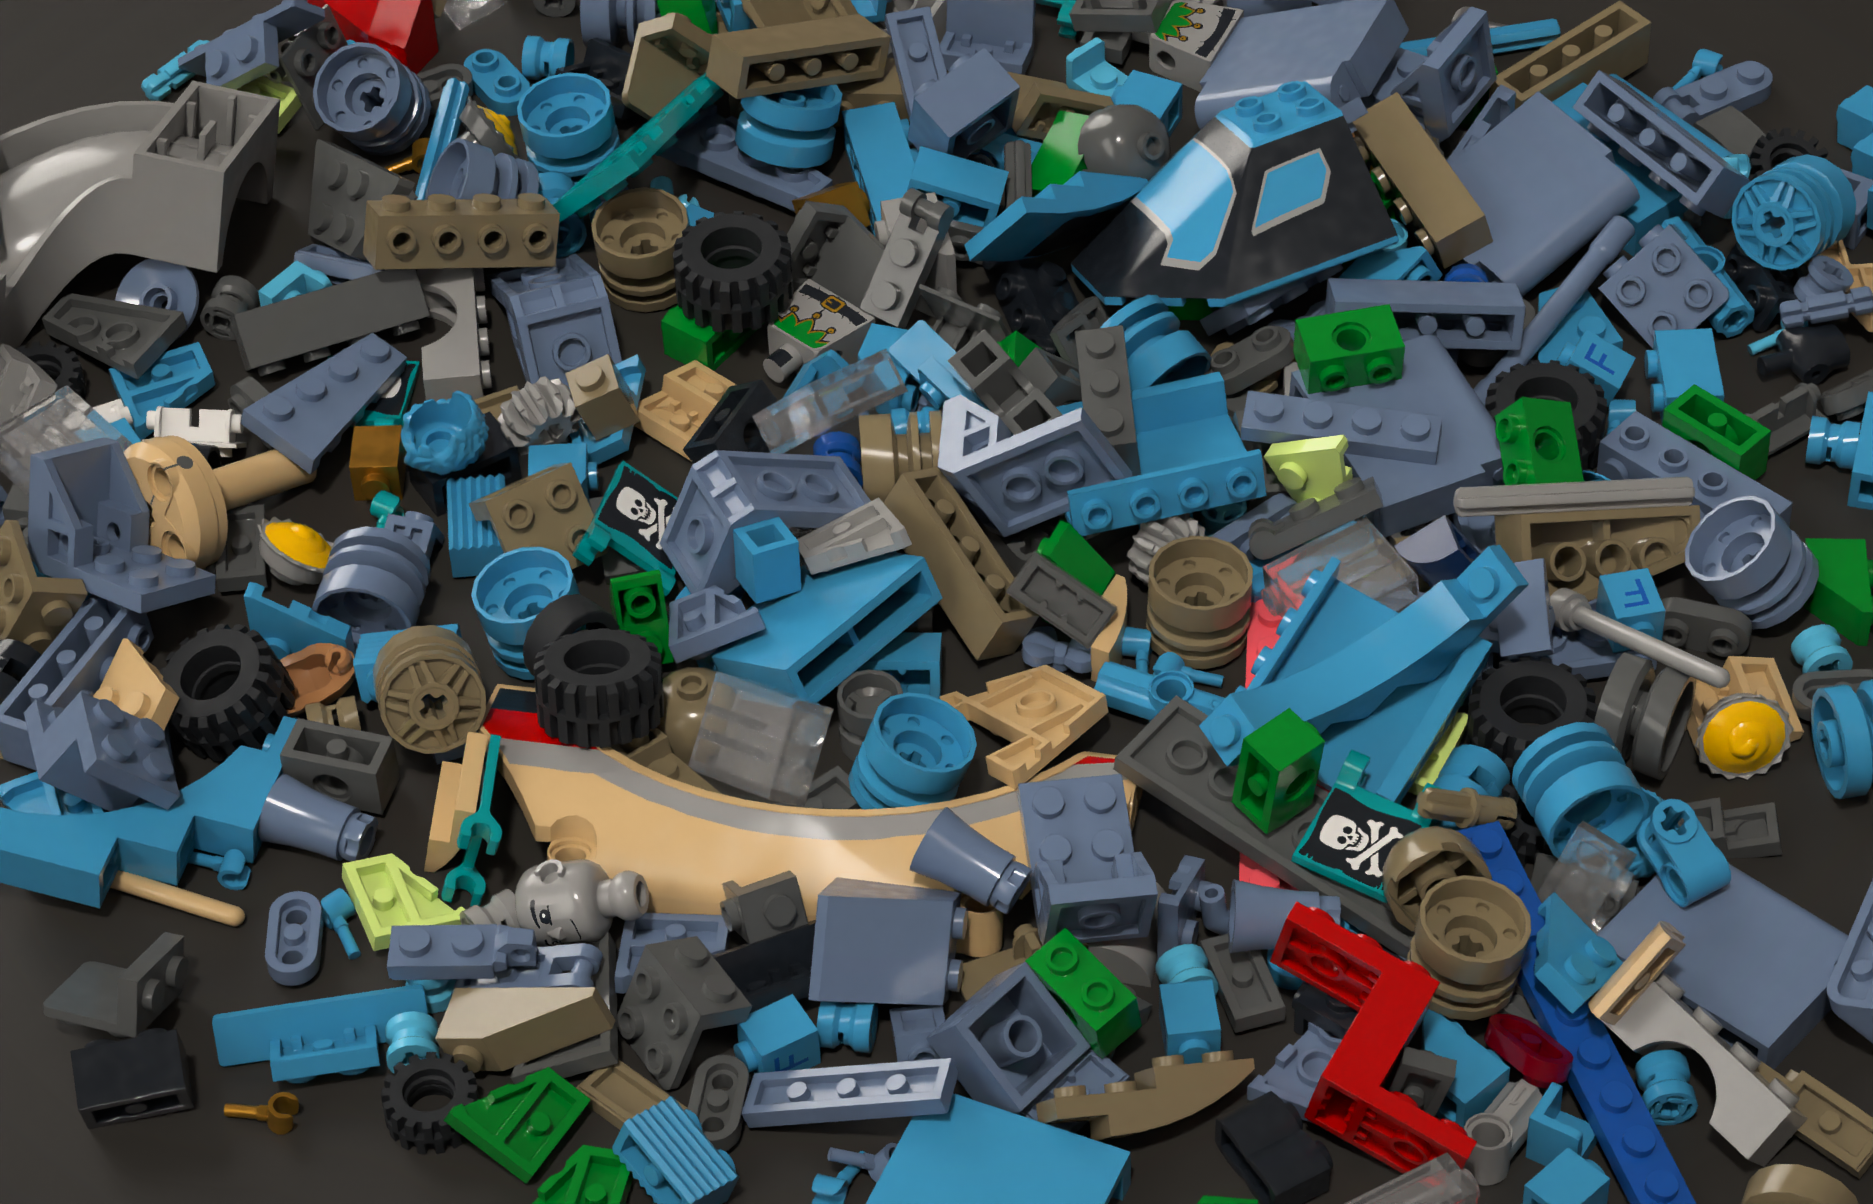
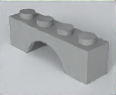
[417,268,492,401]
[1601,971,1808,1167]

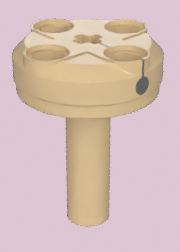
[124,435,317,570]

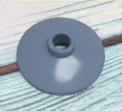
[115,258,199,340]

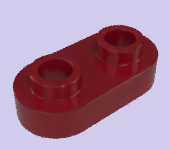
[1484,1014,1573,1088]

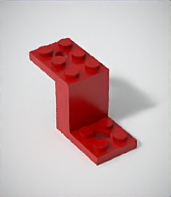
[1270,901,1477,1199]

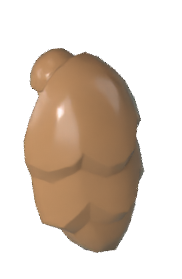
[280,643,356,718]

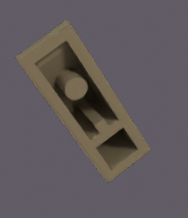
[435,987,616,1073]

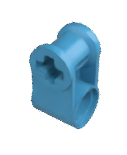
[1637,799,1731,907]

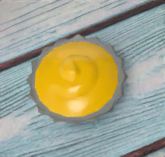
[257,516,334,585]
[1695,693,1794,780]

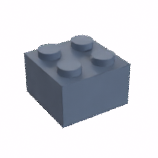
[908,47,1020,159]
[926,962,1091,1113]

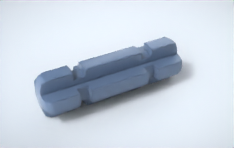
[1780,286,1873,329]

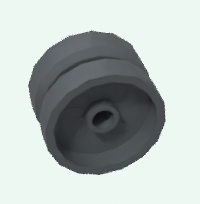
[1594,653,1697,780]

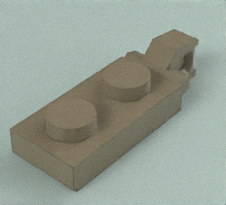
[1756,1061,1873,1179]

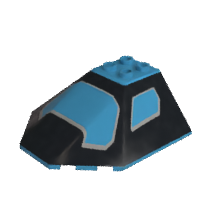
[1071,81,1399,307]

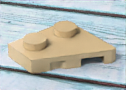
[93,638,179,731]

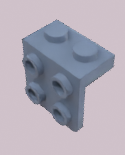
[940,0,1036,75]
[1599,224,1729,349]

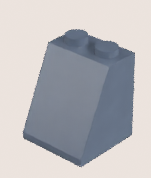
[808,877,968,1006]

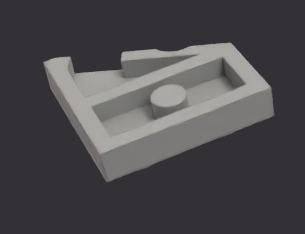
[797,497,912,575]

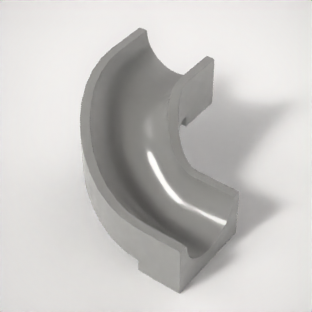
[0,81,280,349]

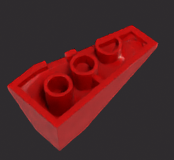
[307,0,439,74]

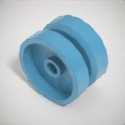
[735,84,843,168]
[1811,679,1873,799]

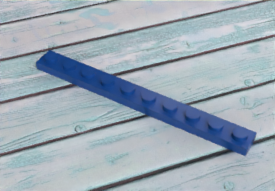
[1458,821,1696,1204]

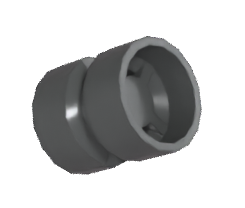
[837,670,903,761]

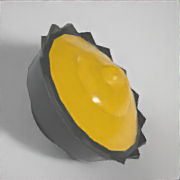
[458,96,520,159]

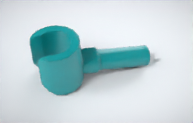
[370,490,405,528]

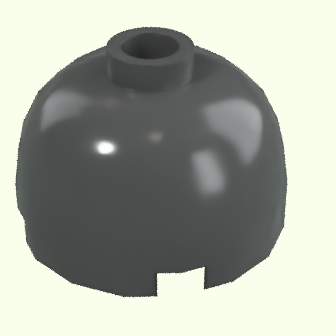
[1078,104,1171,181]

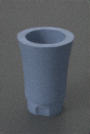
[258,774,378,862]
[910,807,1033,914]
[1228,879,1341,953]

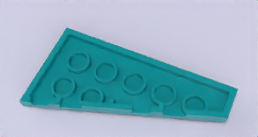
[552,72,725,223]

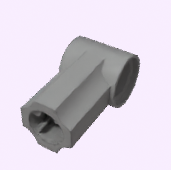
[1462,1079,1543,1185]

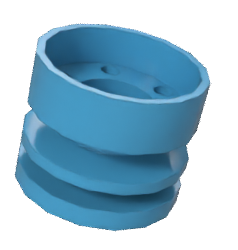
[517,73,621,184]
[1731,154,1856,271]
[1100,295,1212,390]
[471,547,586,680]
[848,692,977,809]
[1512,722,1649,862]

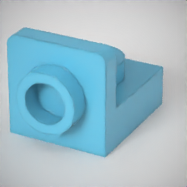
[1066,37,1128,98]
[258,260,332,307]

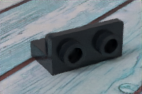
[1724,242,1805,332]

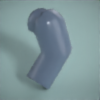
[1199,883,1229,935]

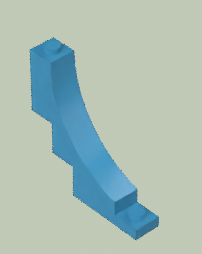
[1199,545,1529,767]
[0,716,297,908]

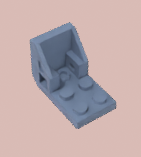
[1361,6,1497,143]
[487,254,622,387]
[938,395,1132,537]
[27,437,216,614]
[659,450,871,595]
[1017,774,1158,946]

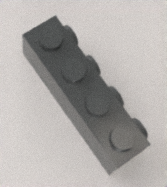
[229,269,430,376]

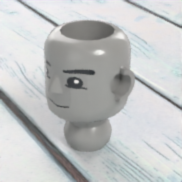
[515,859,649,947]

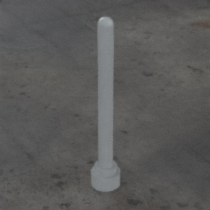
[1550,588,1730,688]

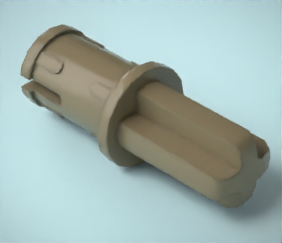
[1416,787,1517,831]

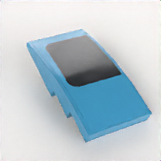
[965,171,1148,261]

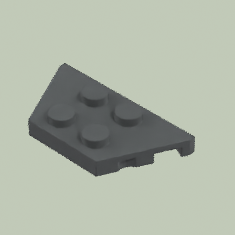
[308,139,415,260]

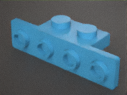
[889,320,988,410]
[212,984,428,1083]

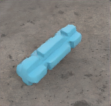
[141,40,210,101]

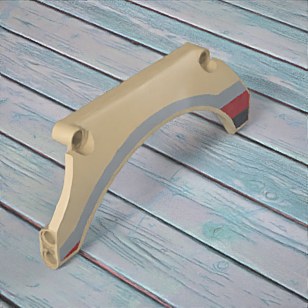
[478,684,1143,957]

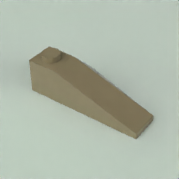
[1494,505,1700,602]

